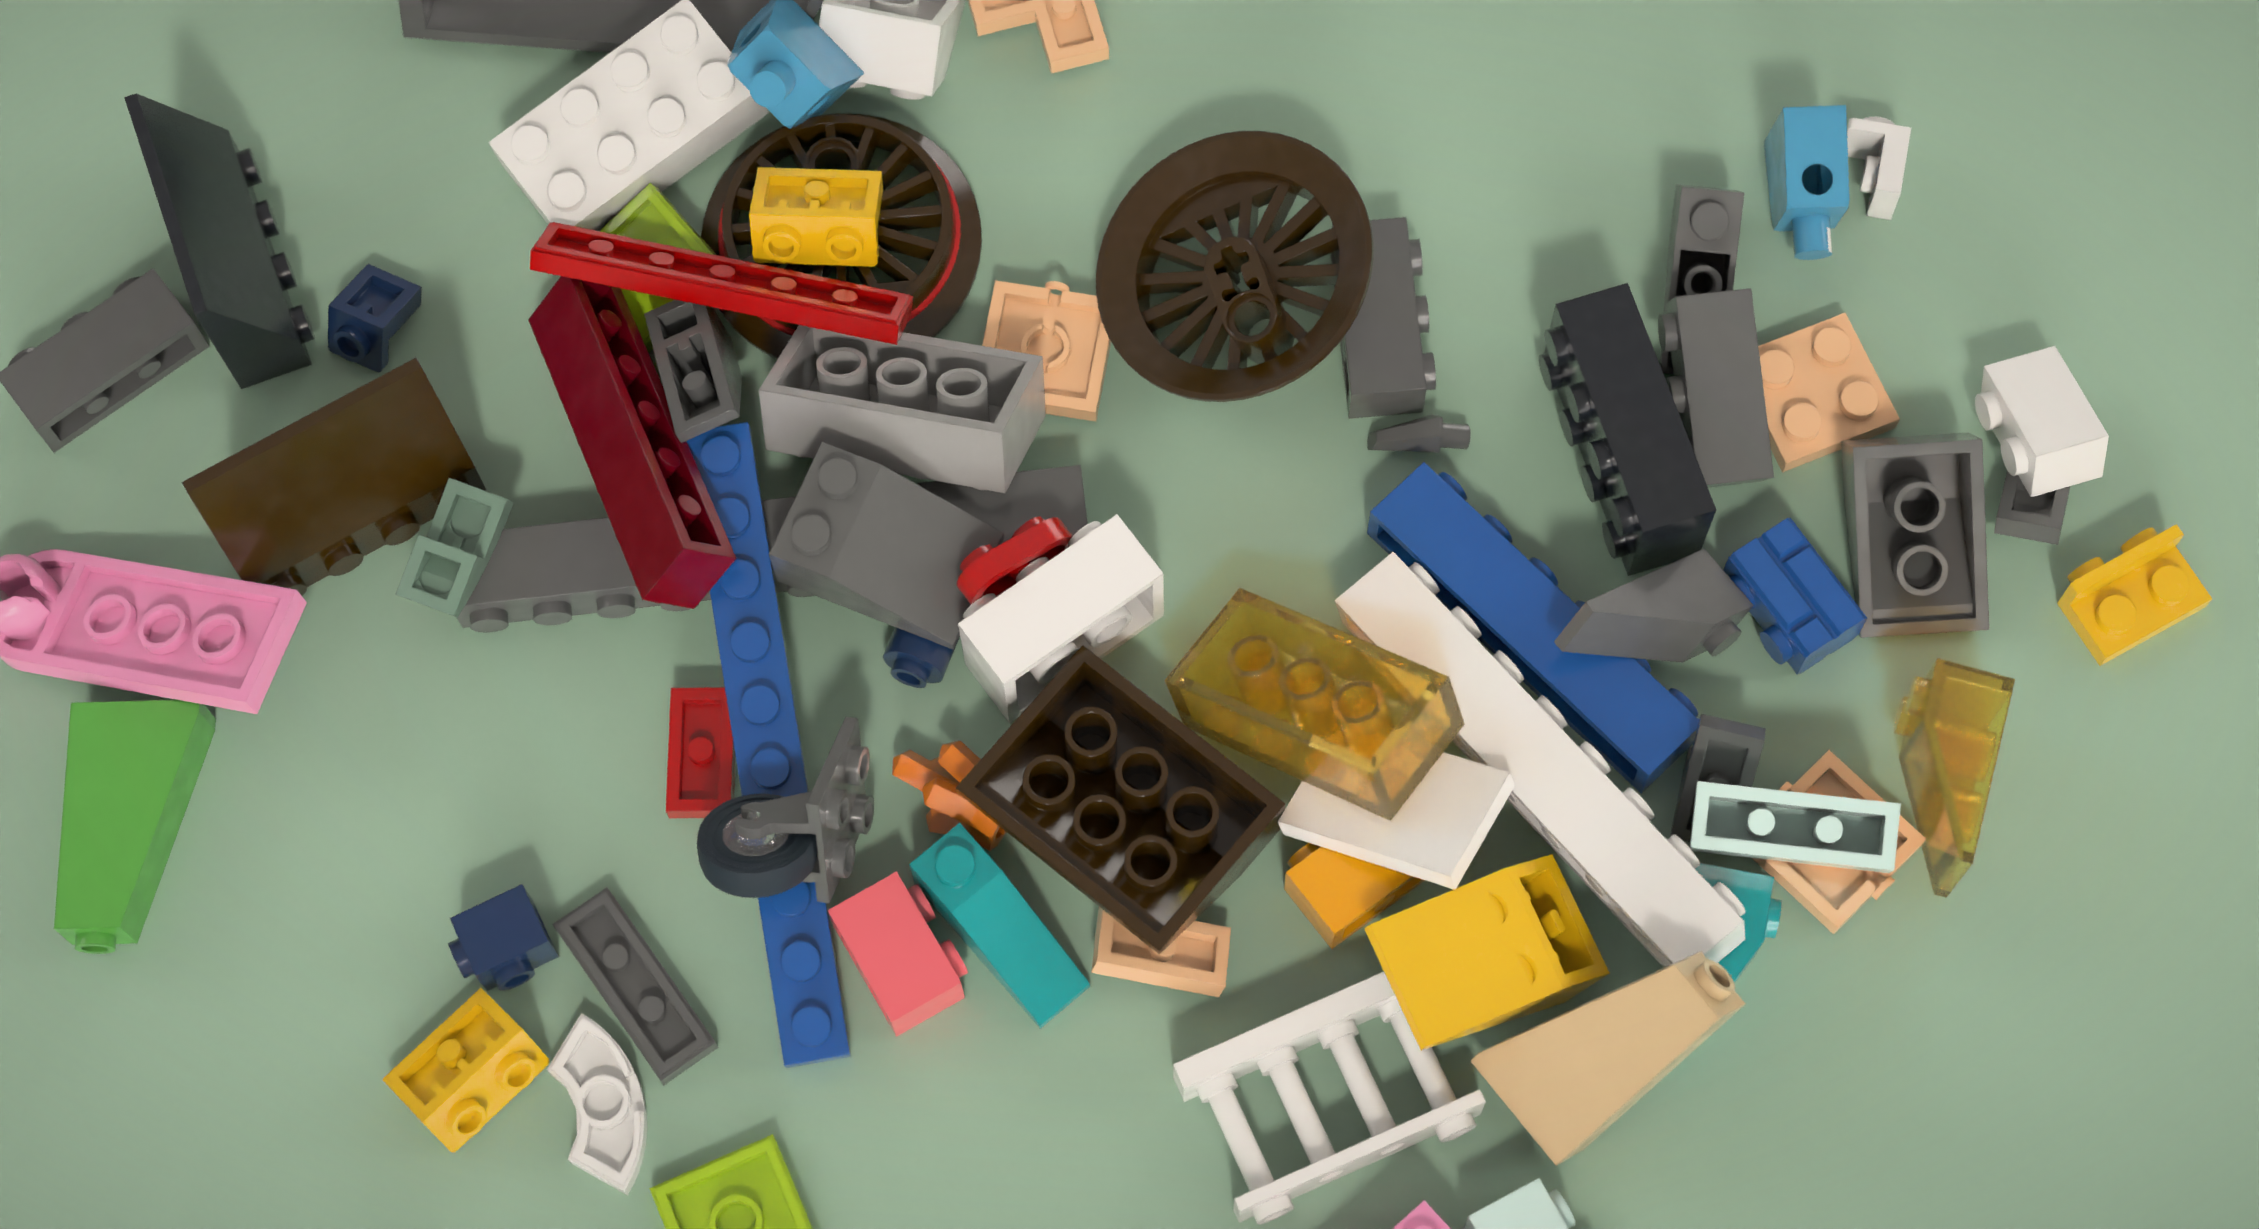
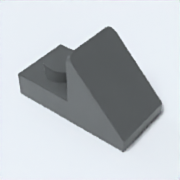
[1670,714,1766,842]

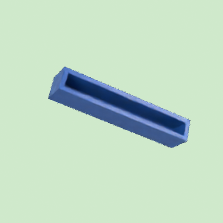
[1367,462,1699,794]

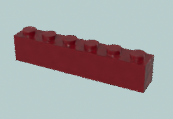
[528,276,736,609]

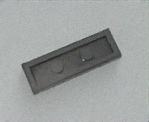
[553,888,718,1085]

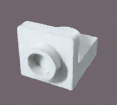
[1847,117,1911,220]

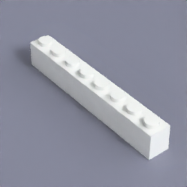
[1335,552,1746,968]

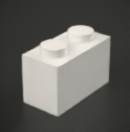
[1975,346,2109,497]

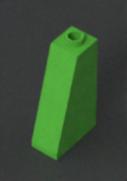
[54,700,216,954]

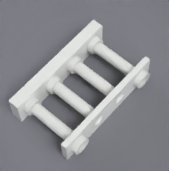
[1173,972,1486,1225]

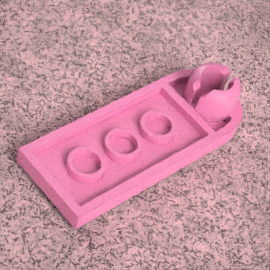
[0,549,307,714]

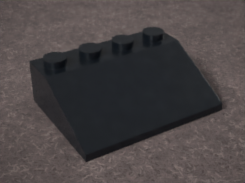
[124,93,315,389]

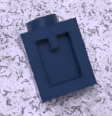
[328,264,422,372]

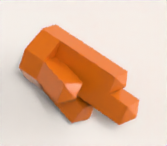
[892,740,1007,851]

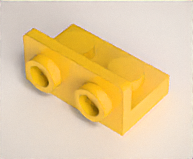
[749,167,883,267]
[2057,524,2212,666]
[382,988,550,1152]

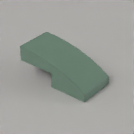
[395,478,514,618]

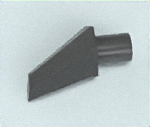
[1367,414,1471,453]

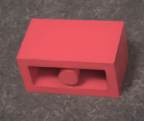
[827,871,968,1037]

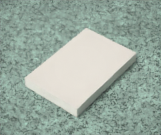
[1278,721,1515,890]

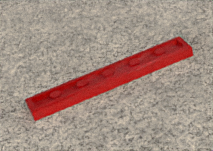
[530,222,913,345]

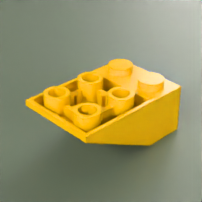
[1364,854,1610,1050]

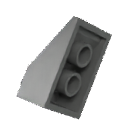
[1841,433,1989,638]
[769,442,1004,650]

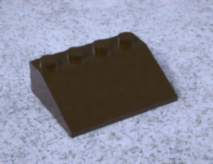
[182,358,486,596]
[956,645,1286,955]

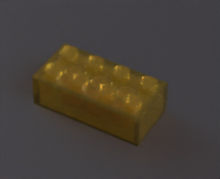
[1164,588,1465,821]

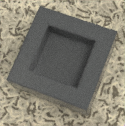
[1994,471,2070,545]

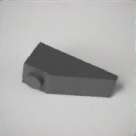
[644,300,742,443]
[1554,549,1754,663]

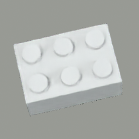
[958,514,1164,723]

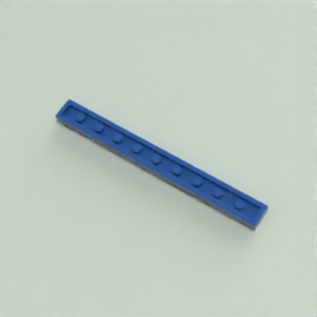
[686,422,851,1068]

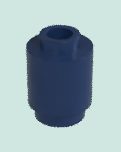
[883,627,960,688]

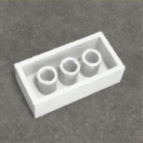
[488,0,769,231]

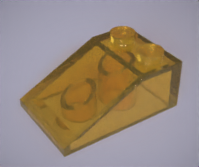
[1893,658,2015,898]

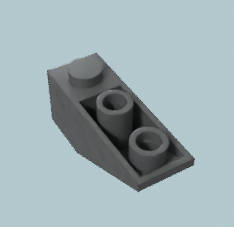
[1660,184,1744,375]

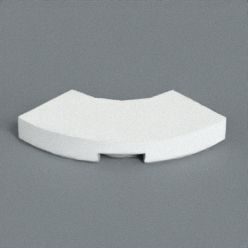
[547,1013,647,1195]

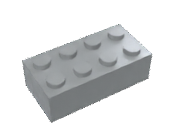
[759,325,1046,493]

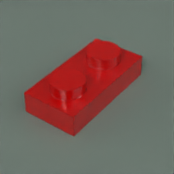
[666,687,736,819]

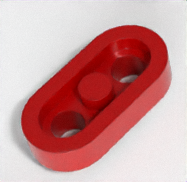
[956,516,1073,604]

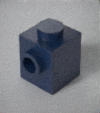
[448,884,559,991]

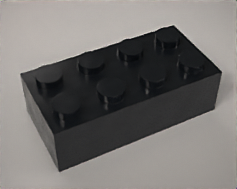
[1539,283,1716,576]

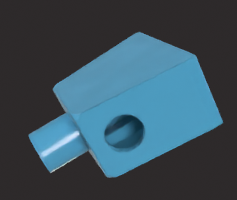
[727,0,864,129]
[1764,105,1850,260]

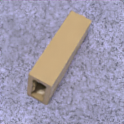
[1471,951,1746,1166]

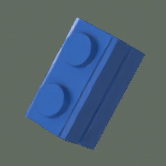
[1723,518,1867,675]

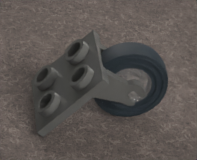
[697,717,874,903]

